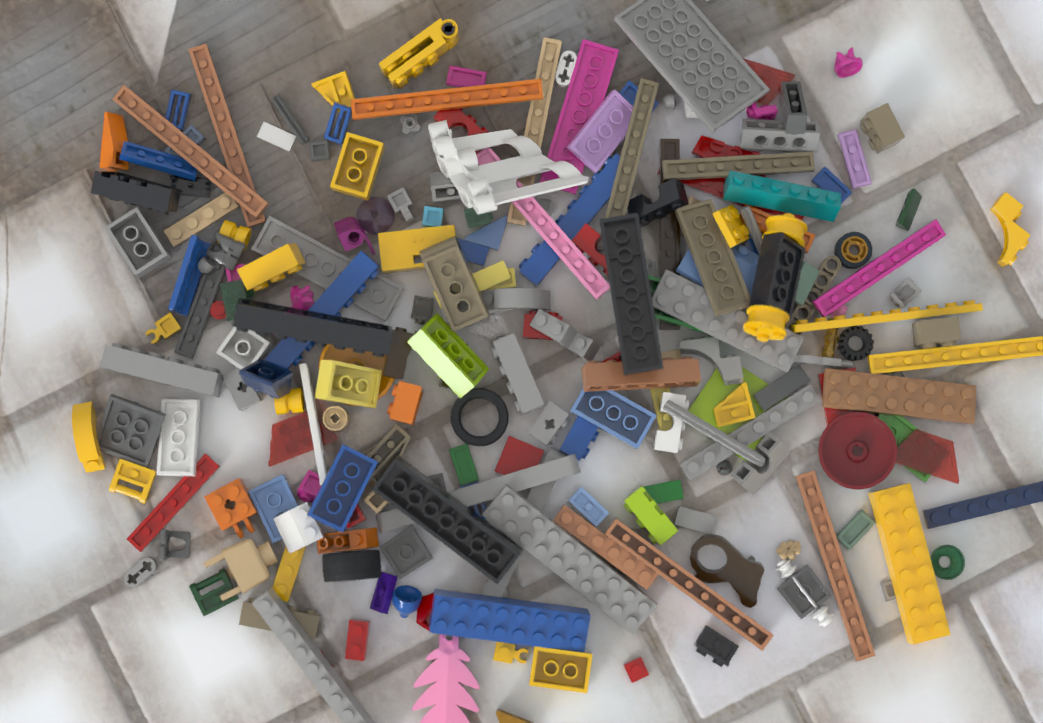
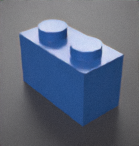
[559,416,600,461]

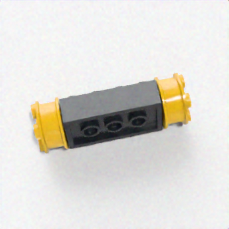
[743,213,808,342]

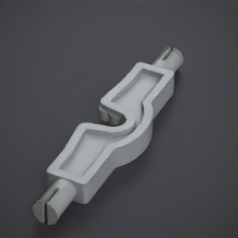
[793,354,853,368]

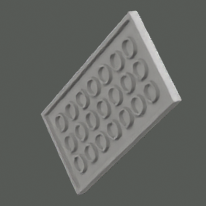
[614,0,770,133]

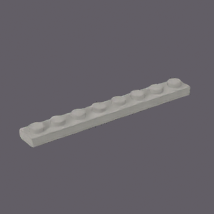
[679,384,821,481]

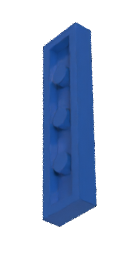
[119,141,197,181]

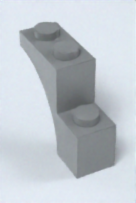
[530,309,600,362]
[679,335,743,386]

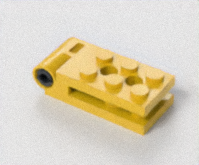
[379,18,459,90]

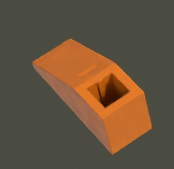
[99,112,129,172]
[317,527,379,554]

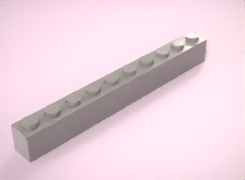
[252,586,374,723]

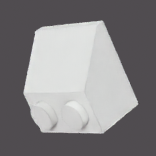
[216,327,272,369]
[273,502,325,554]

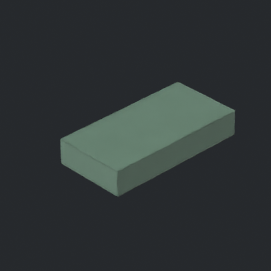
[836,509,876,550]

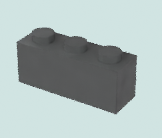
[779,81,807,135]

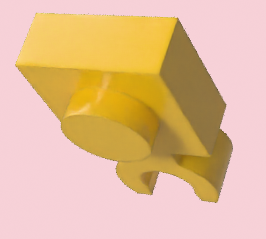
[145,312,182,344]
[493,641,528,664]

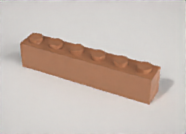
[581,357,701,392]
[553,505,658,590]

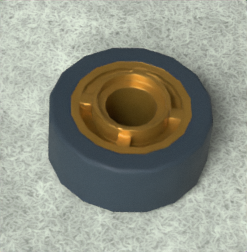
[834,232,872,269]

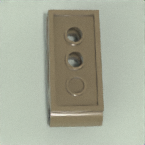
[419,236,490,332]

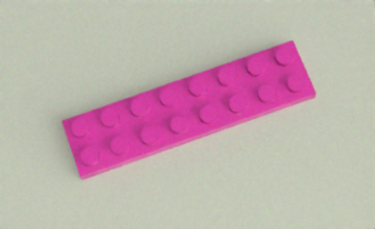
[539,39,619,195]

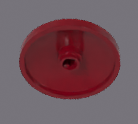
[818,412,897,490]

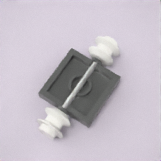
[775,559,834,626]

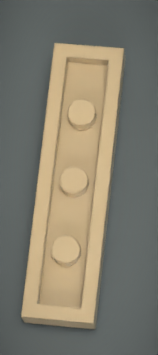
[164,193,239,248]

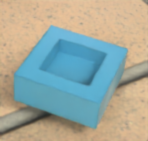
[422,206,444,227]

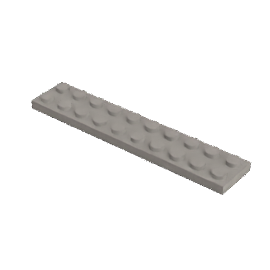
[482,484,657,634]

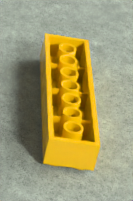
[868,483,951,645]

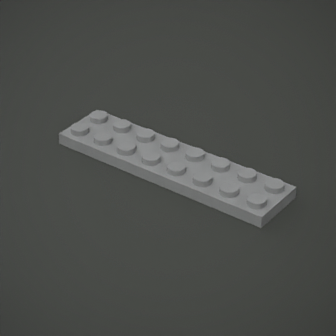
[251,216,404,321]
[652,269,804,373]

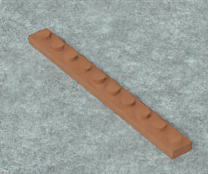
[188,43,266,228]
[112,85,269,219]
[795,470,875,661]

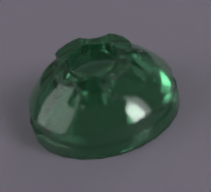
[930,545,965,580]

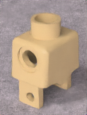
[203,539,278,601]

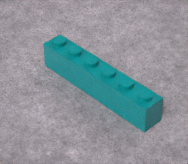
[723,170,841,222]

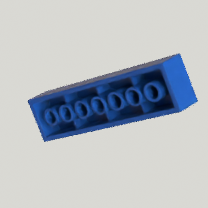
[429,589,591,653]

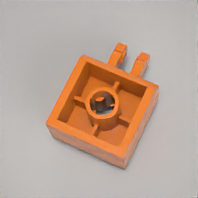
[204,478,258,539]

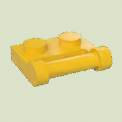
[109,458,157,504]

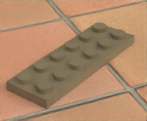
[675,199,750,317]

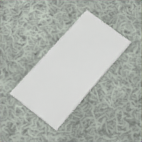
[257,122,296,151]

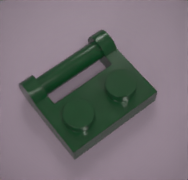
[189,568,239,616]

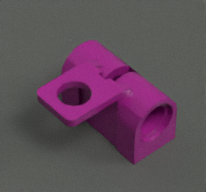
[334,217,375,255]

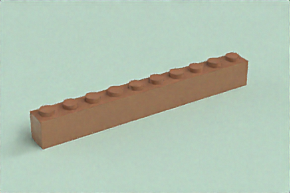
[604,518,774,651]

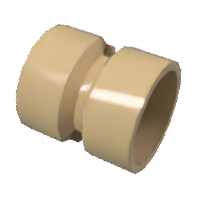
[322,406,350,432]

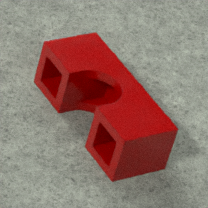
[434,108,489,155]
[572,223,608,276]

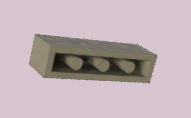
[239,598,322,639]

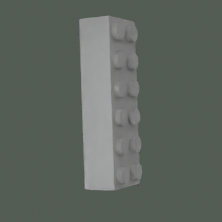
[100,342,224,398]

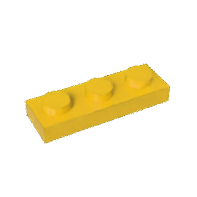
[272,546,306,602]

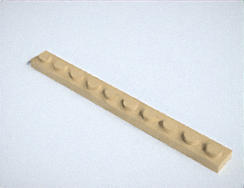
[507,37,562,226]

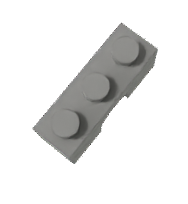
[731,432,791,495]

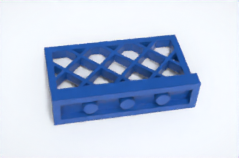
[168,235,211,316]

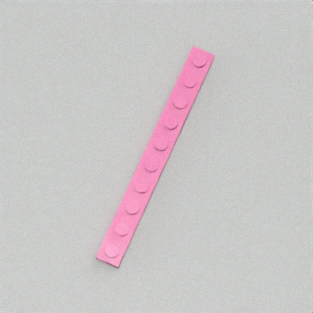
[476,148,610,300]

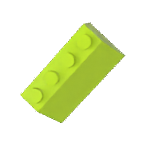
[407,313,489,398]

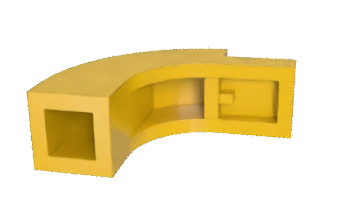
[72,401,105,473]

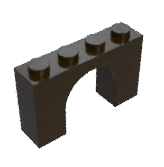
[382,327,468,389]

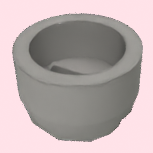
[662,93,676,108]
[198,257,215,273]

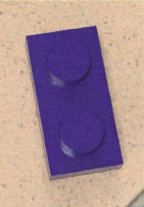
[370,571,398,614]

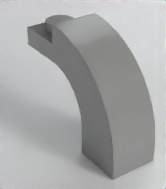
[481,288,550,311]

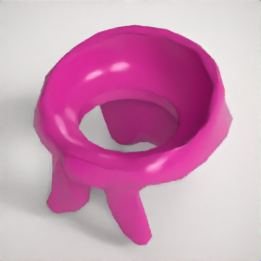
[834,47,863,78]
[290,285,315,310]

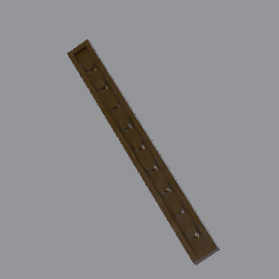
[660,139,680,330]

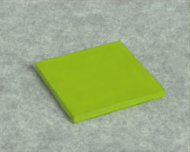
[688,357,788,462]

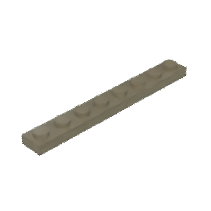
[605,78,659,218]
[662,152,815,181]

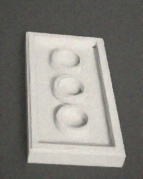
[156,399,201,476]

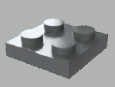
[380,526,433,579]

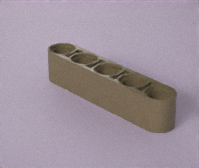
[785,256,841,335]

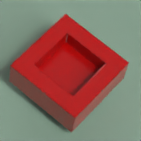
[624,657,649,683]

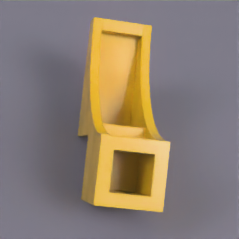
[989,192,1030,267]

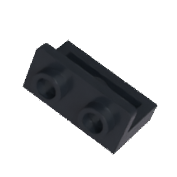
[693,625,739,667]

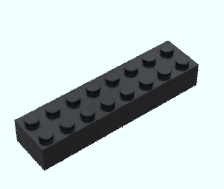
[599,213,663,376]
[233,298,393,357]
[372,455,522,584]

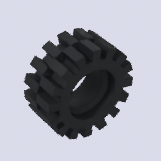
[837,325,874,361]

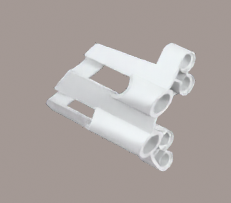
[428,120,589,214]

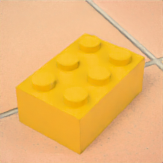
[330,132,385,201]
[237,243,306,292]
[529,646,593,693]

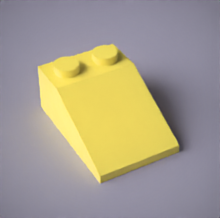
[315,360,382,408]

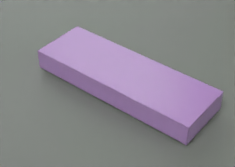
[837,129,872,189]

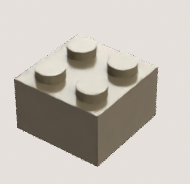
[860,103,905,154]
[912,317,961,349]

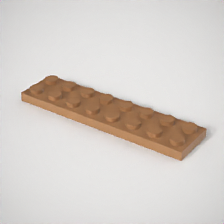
[822,368,976,424]

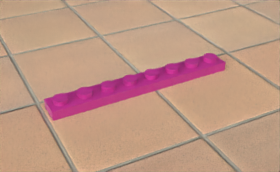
[812,219,946,317]

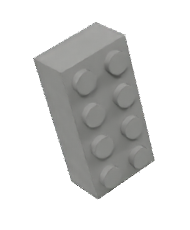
[491,333,545,415]

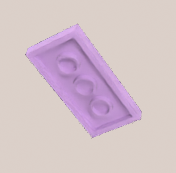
[567,89,633,173]

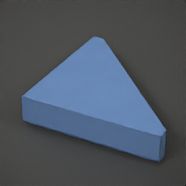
[464,216,508,251]

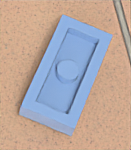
[568,487,609,527]

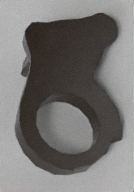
[690,534,764,608]

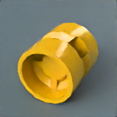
[217,220,252,252]
[274,387,305,415]

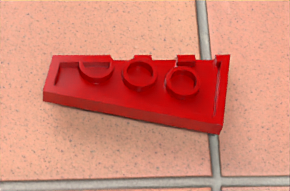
[691,135,766,177]

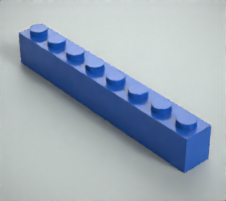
[518,154,620,287]
[264,251,381,370]

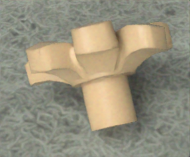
[776,540,801,561]

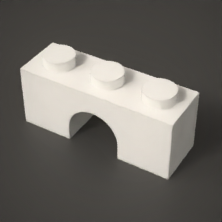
[653,392,689,453]

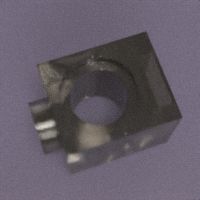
[410,295,435,325]

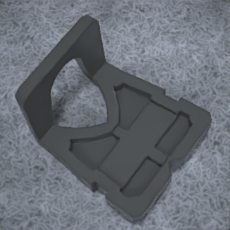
[206,227,246,271]
[159,529,191,561]

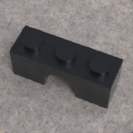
[627,178,689,227]

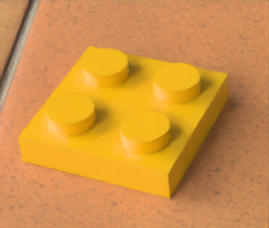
[713,205,750,248]

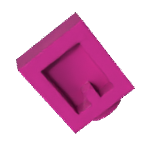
[746,102,778,120]
[297,470,321,503]

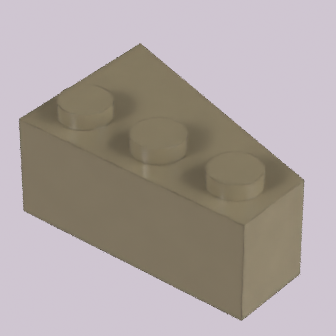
[366,423,411,483]

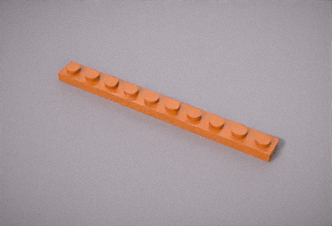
[350,79,543,120]

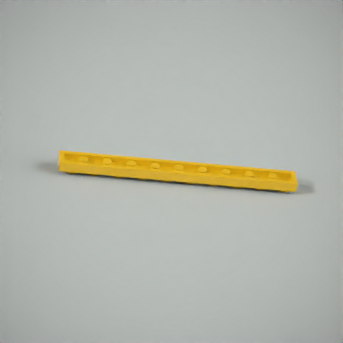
[790,300,983,333]
[867,336,1043,374]

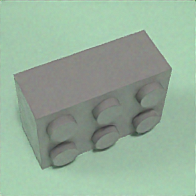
[104,207,172,278]

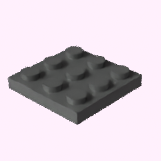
[97,394,166,468]

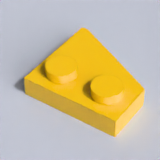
[311,71,355,113]
[713,382,755,428]

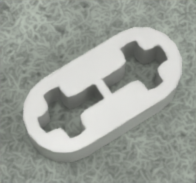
[555,51,577,87]

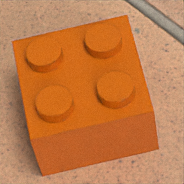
[387,381,424,426]

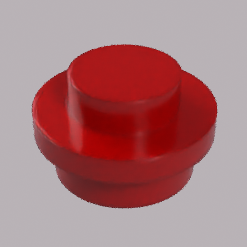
[210,301,230,320]

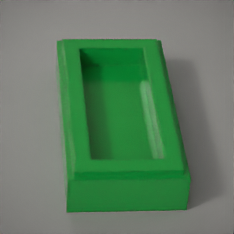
[449,444,479,486]
[643,480,684,504]

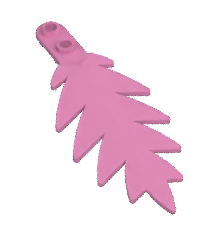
[412,634,480,723]

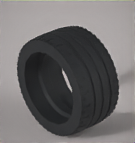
[451,388,509,446]
[322,550,382,582]

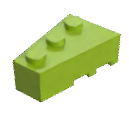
[623,485,678,546]

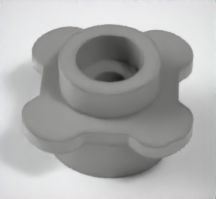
[400,113,421,134]

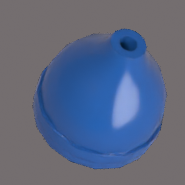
[392,585,422,618]

